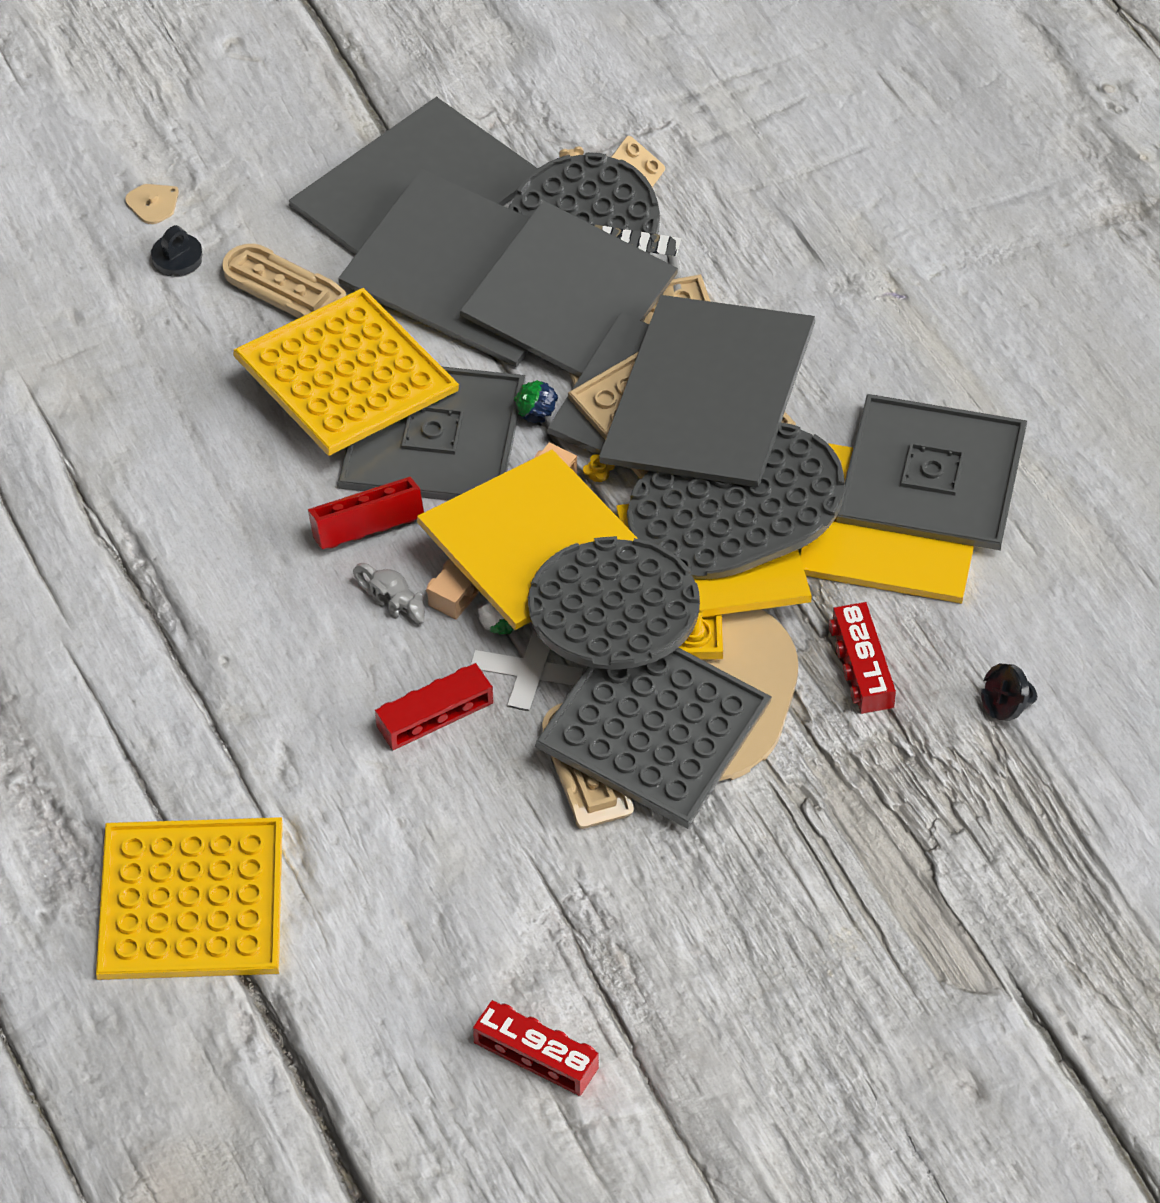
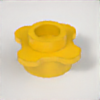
[583,454,615,482]

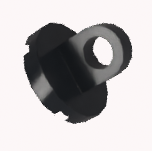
[151,225,203,276]
[981,663,1038,721]

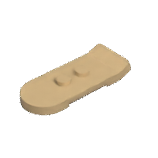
[223,244,346,318]
[542,703,634,829]

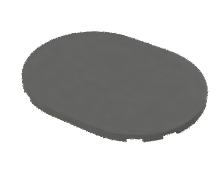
[627,422,845,579]

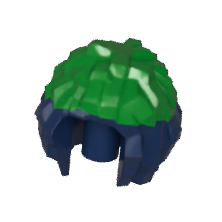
[514,380,558,423]

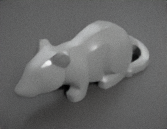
[353,563,425,623]

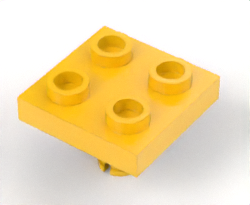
[679,607,723,660]

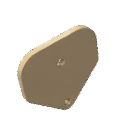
[125,184,179,224]

